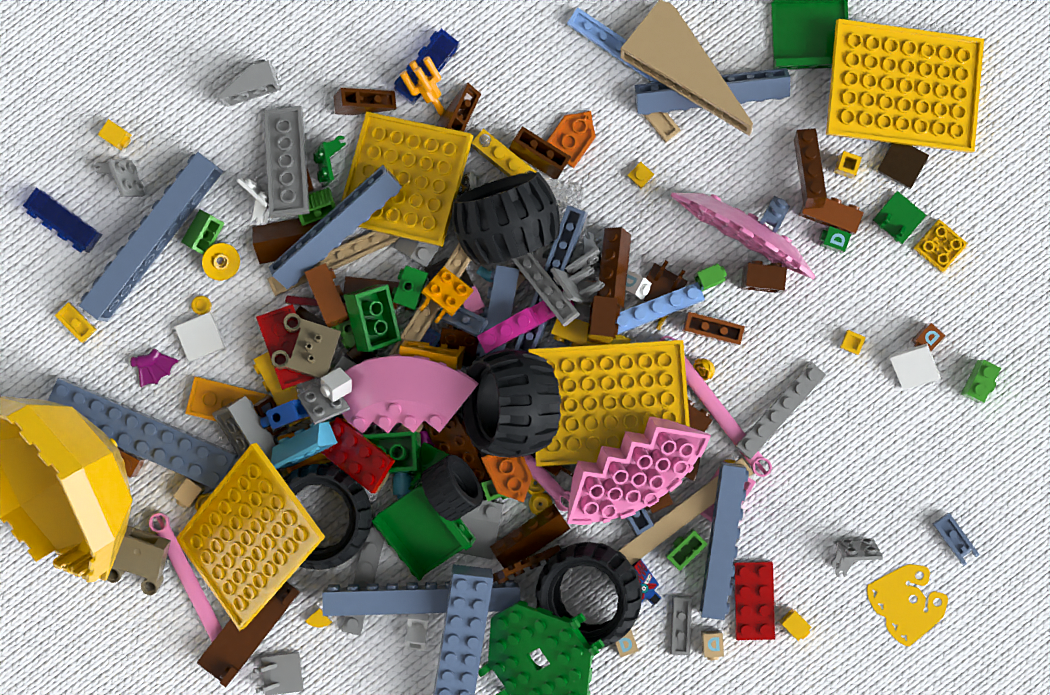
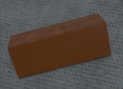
[252,218,322,264]

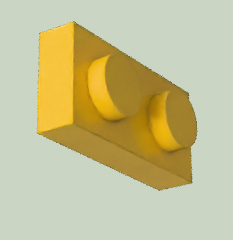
[55,302,97,343]

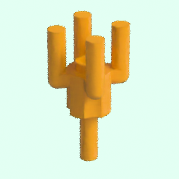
[399,56,445,117]

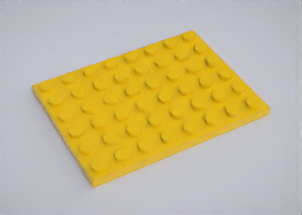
[826,19,984,153]
[528,340,690,467]
[176,443,325,631]

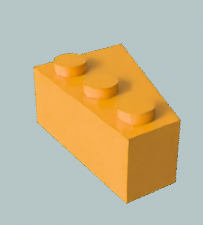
[399,340,465,371]

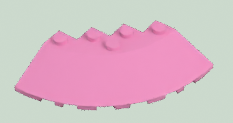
[671,193,815,279]
[342,354,479,434]
[566,417,711,525]

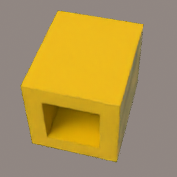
[97,119,132,150]
[833,151,862,179]
[779,608,812,641]

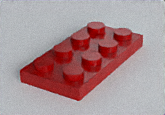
[256,304,316,390]
[321,417,395,493]
[734,561,775,640]

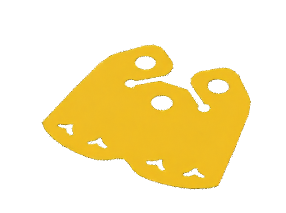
[867,564,948,647]

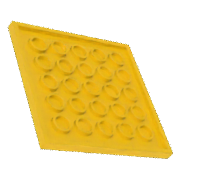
[341,112,473,247]

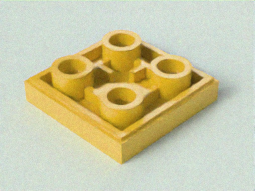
[913,219,968,273]

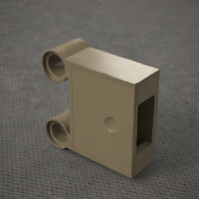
[271,313,341,380]
[107,525,171,595]

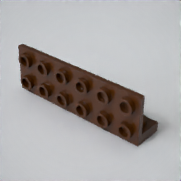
[422,413,491,484]
[197,581,300,688]

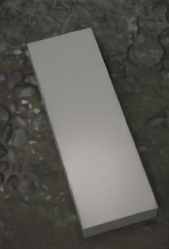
[670,596,692,656]

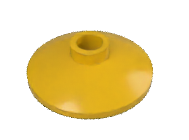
[202,243,240,281]

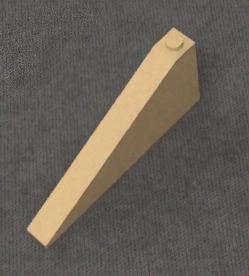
[620,0,753,136]

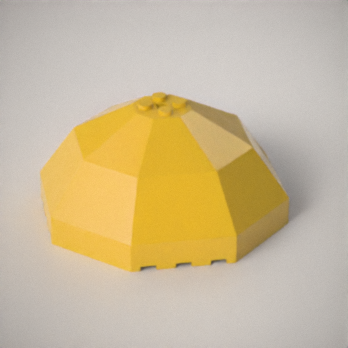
[0,396,132,583]

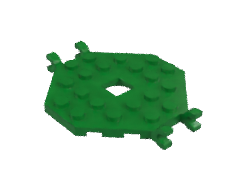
[478,600,605,695]

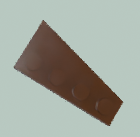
[493,545,561,584]

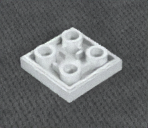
[175,312,225,362]
[890,343,941,390]

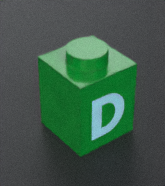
[819,226,851,254]

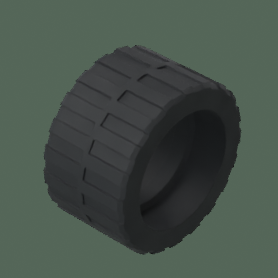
[421,454,483,521]

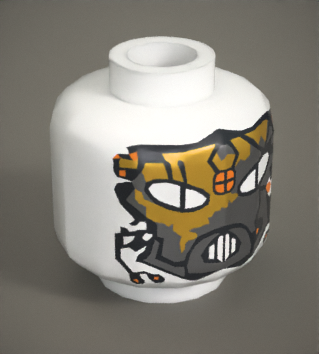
[457,171,481,196]

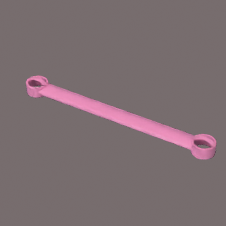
[659,336,772,477]
[523,454,571,512]
[149,513,222,642]

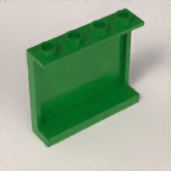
[770,0,848,70]
[372,483,476,581]

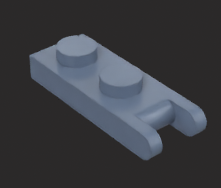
[759,196,790,233]
[436,307,489,337]
[932,513,979,566]

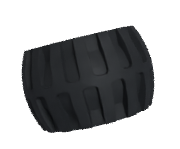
[452,172,560,265]
[462,350,561,458]
[283,464,372,570]
[535,542,642,648]

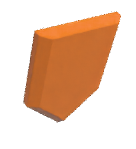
[547,111,596,168]
[481,454,533,503]

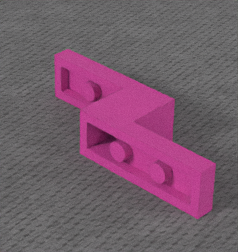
[477,289,575,353]

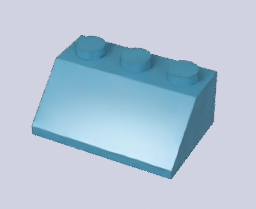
[271,422,338,470]

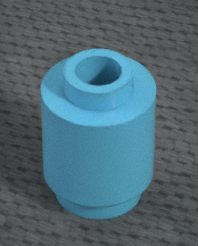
[392,473,412,499]

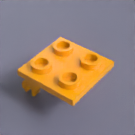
[419,267,474,324]

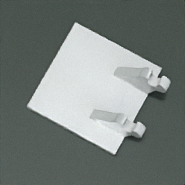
[237,178,269,225]

